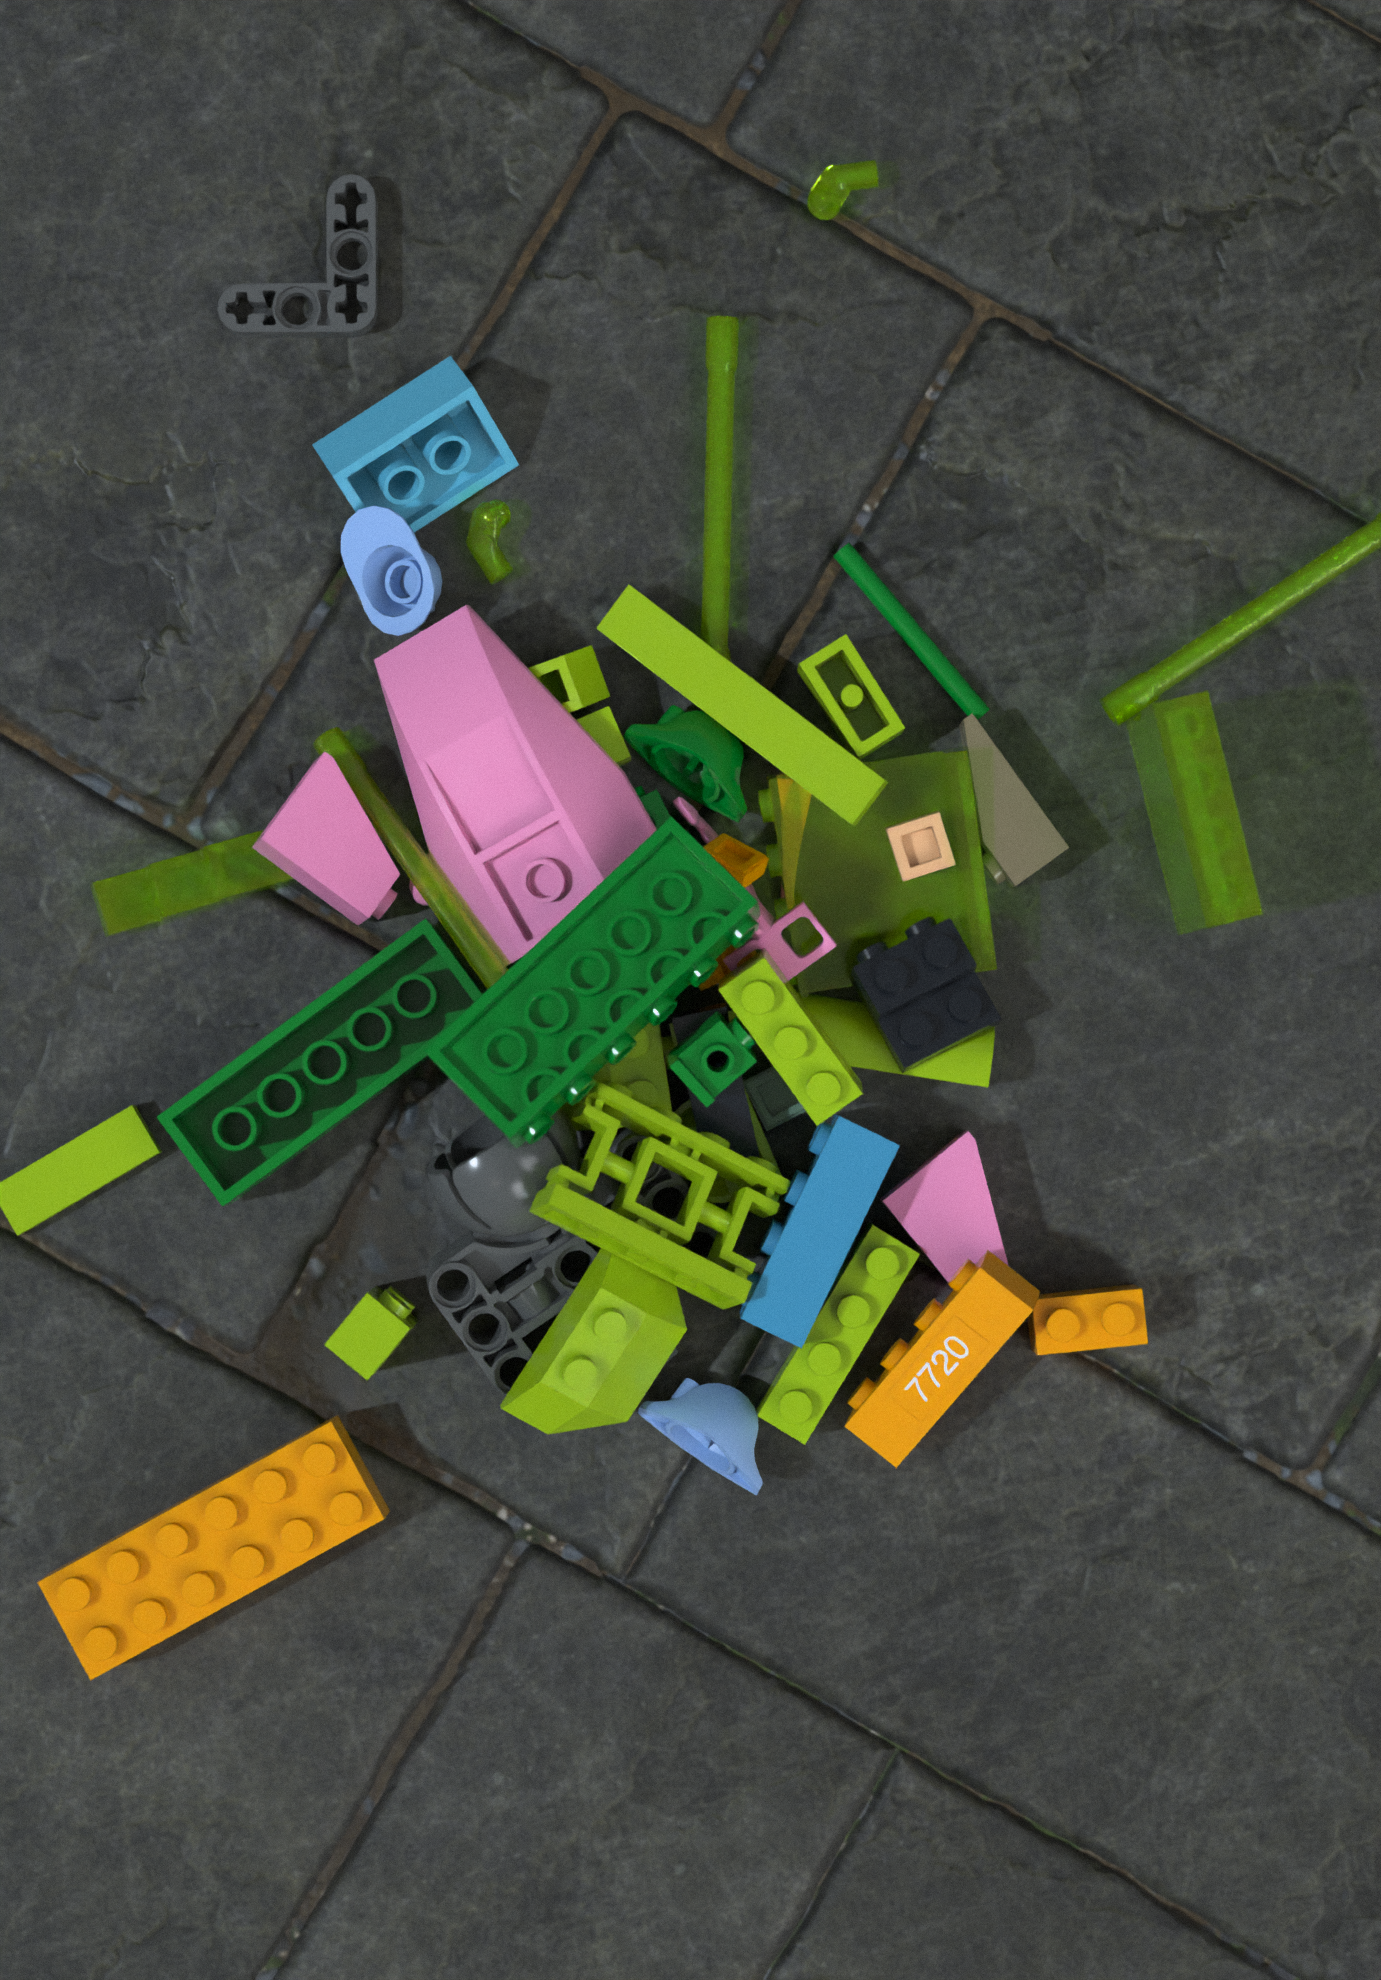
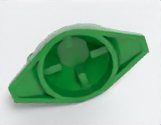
[623,705,747,823]

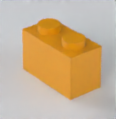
[1028,1284,1148,1356]

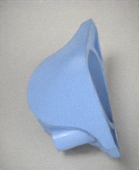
[637,1378,763,1496]

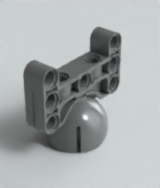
[426,1108,717,1396]

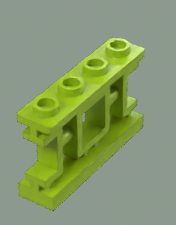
[529,1081,791,1310]

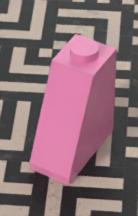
[252,751,400,925]
[880,1130,1009,1290]

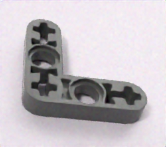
[217,174,378,338]

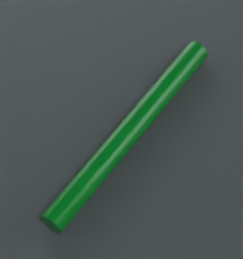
[833,543,990,720]

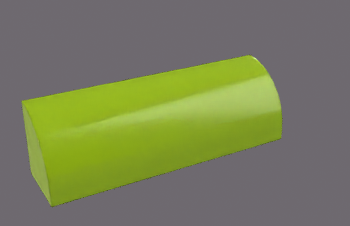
[797,992,995,1088]

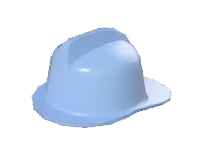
[341,505,443,636]

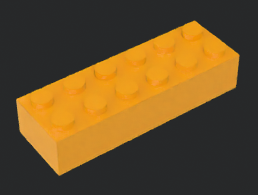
[37,1415,390,1681]

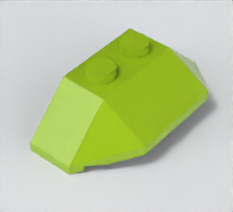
[500,1248,687,1435]

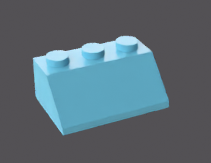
[312,356,519,532]

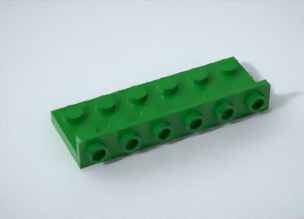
[424,817,761,1149]

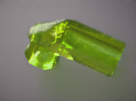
[807,160,878,220]
[466,499,514,585]

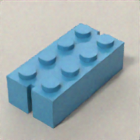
[739,1114,900,1348]

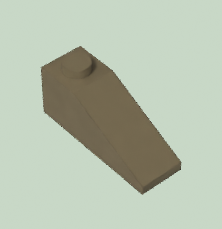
[959,713,1069,889]

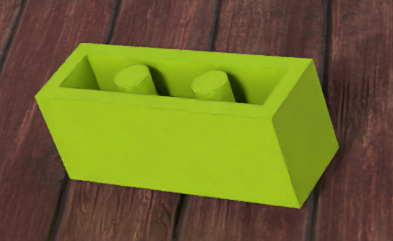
[718,948,863,1126]

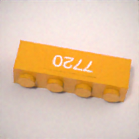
[844,1250,1040,1468]

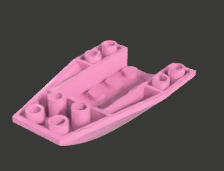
[374,605,657,975]

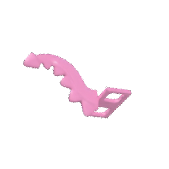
[673,796,837,981]

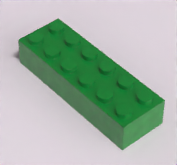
[157,918,484,1207]

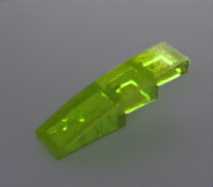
[90,829,295,938]

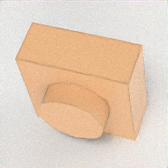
[885,811,956,882]

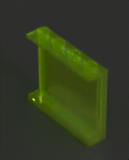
[1126,690,1263,935]
[758,747,997,998]

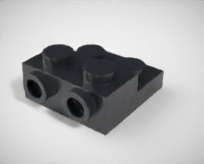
[850,916,1002,1074]

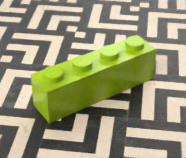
[756,1222,920,1445]

